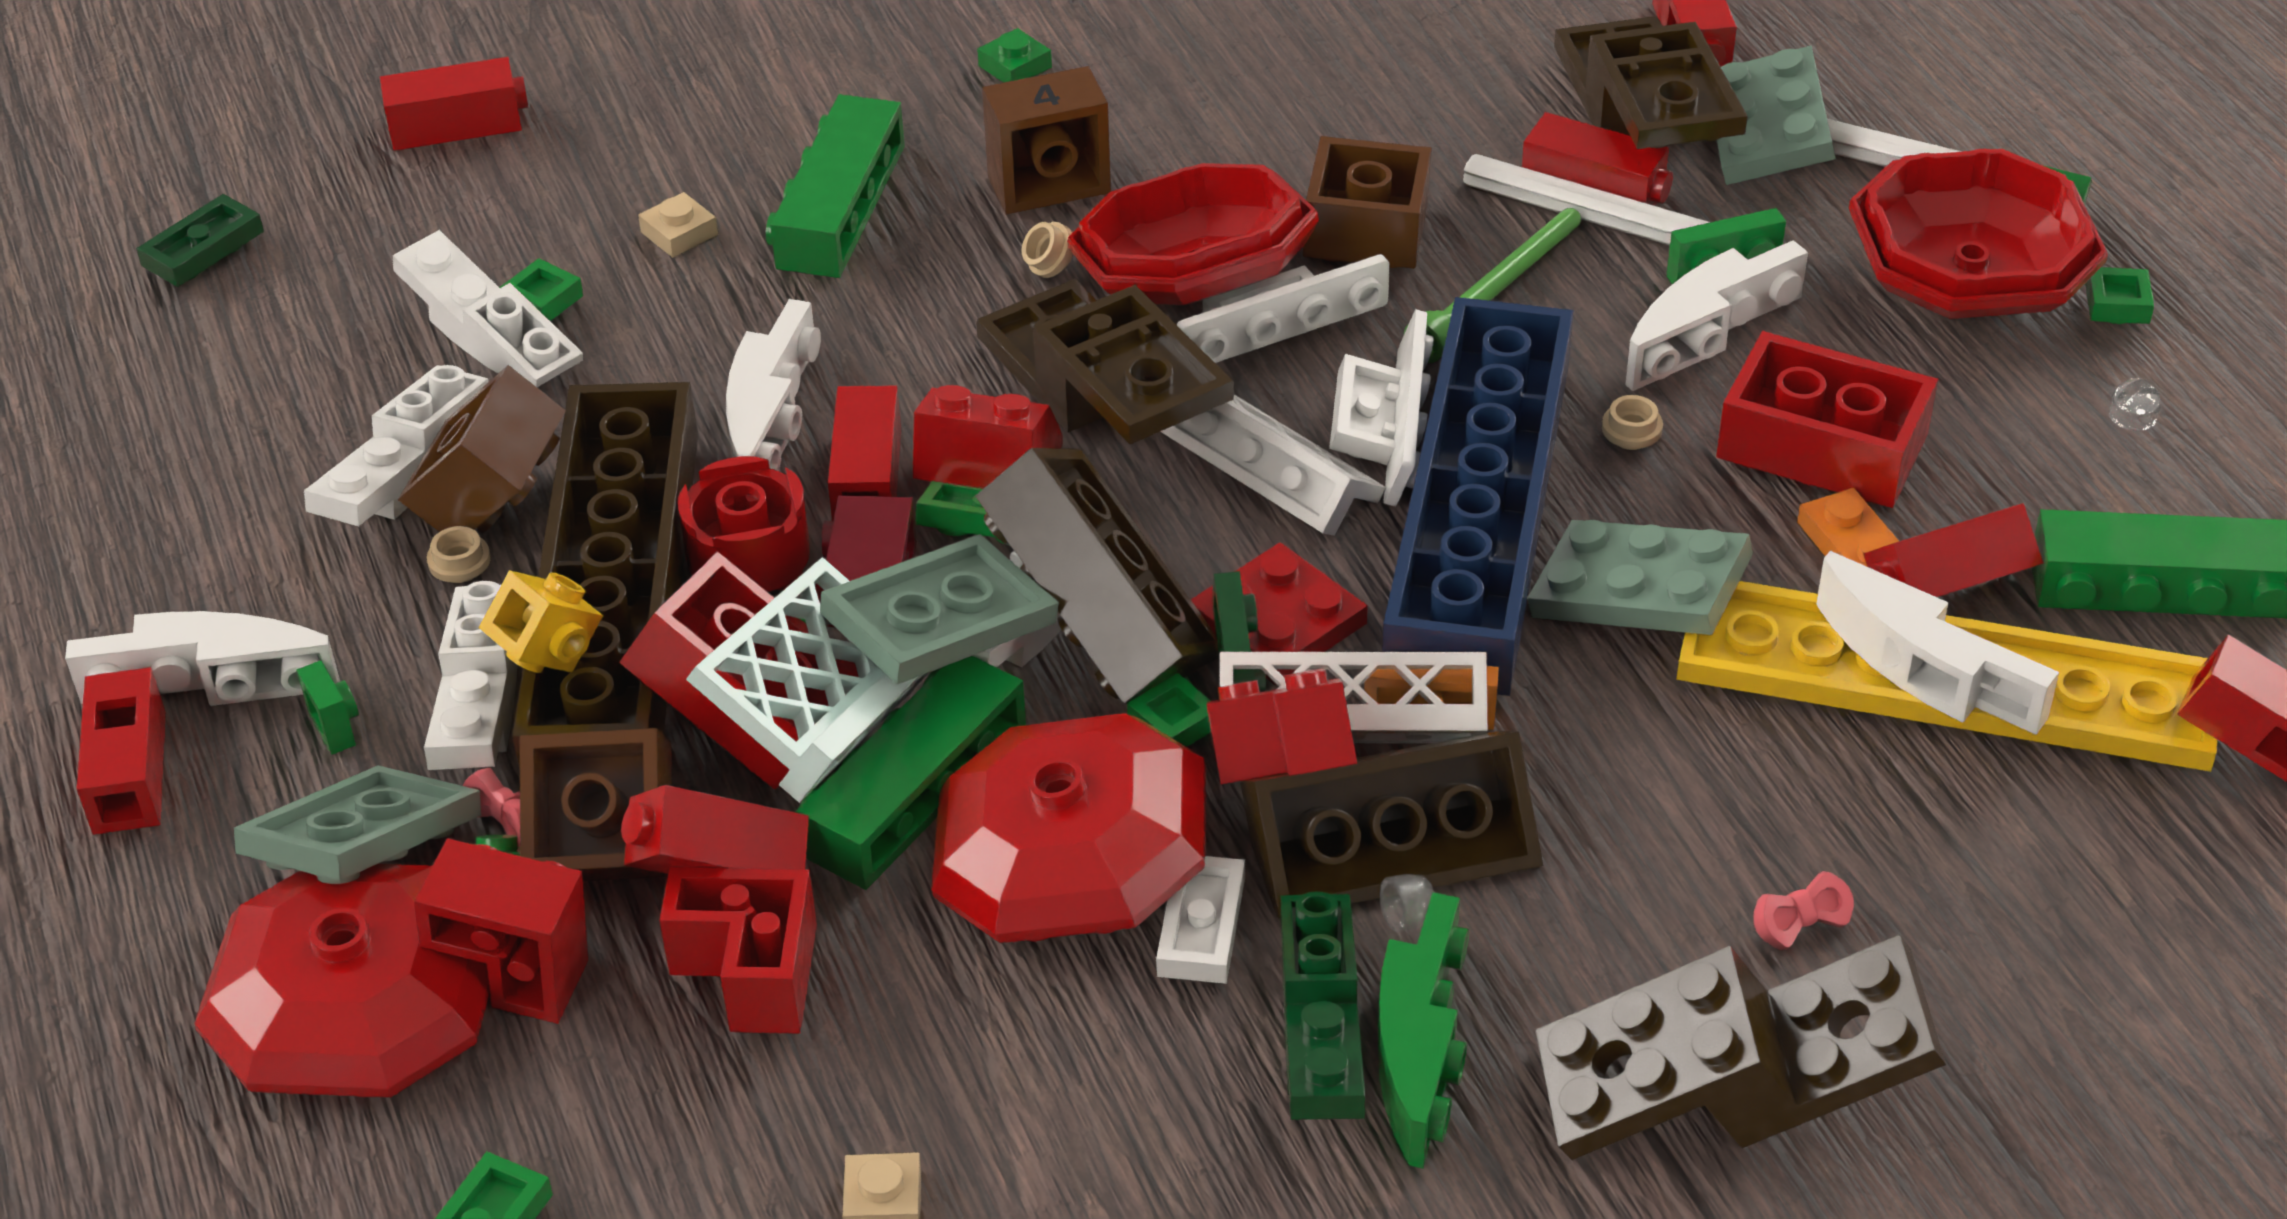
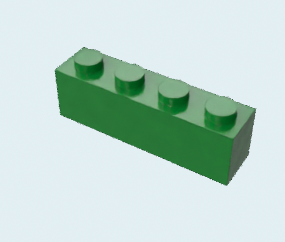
[766,94,905,278]
[2032,509,2287,619]
[796,656,1026,890]

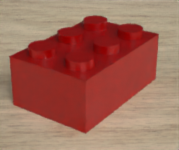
[1716,331,1938,508]
[619,552,859,790]

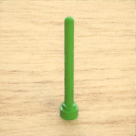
[1404,208,1581,363]

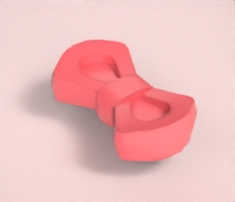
[463,767,520,847]
[1754,871,1854,950]

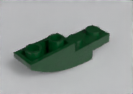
[1280,892,1365,1120]

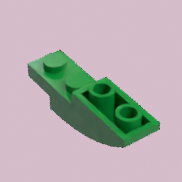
[1377,892,1469,1169]

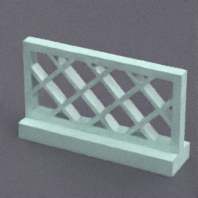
[686,557,929,803]

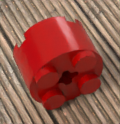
[678,456,810,592]

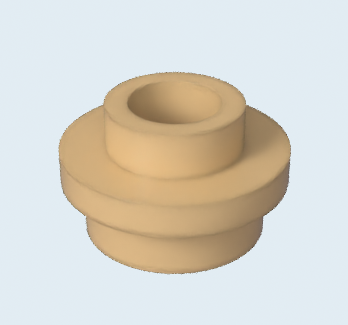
[1022,222,1073,278]
[1602,395,1663,450]
[427,526,491,583]

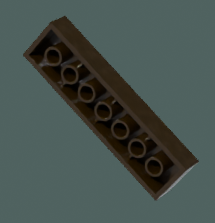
[512,382,698,768]

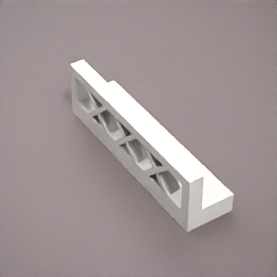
[1160,395,1386,536]
[1220,652,1488,743]

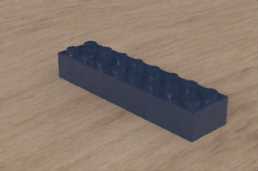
[1382,297,1574,696]

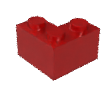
[1206,668,1357,784]
[414,838,588,1024]
[659,867,817,1034]

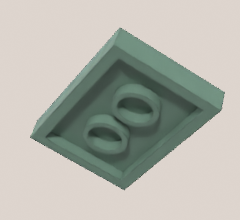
[1717,45,1836,185]
[1527,520,1753,635]
[820,534,1059,684]
[234,765,481,884]

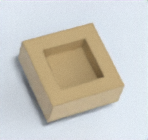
[638,192,718,258]
[842,1153,921,1219]

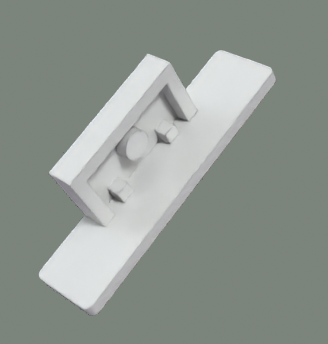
[1177,254,1389,363]
[1329,309,1433,507]

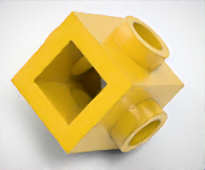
[478,570,603,673]

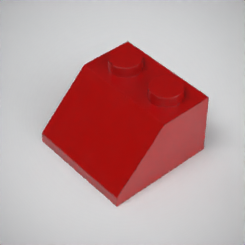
[913,385,1063,489]

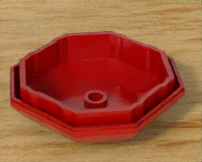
[1848,149,2108,319]
[1067,163,1319,305]
[931,713,1206,943]
[194,864,490,1098]

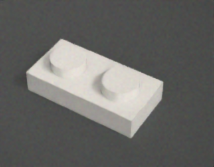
[1156,856,1245,984]

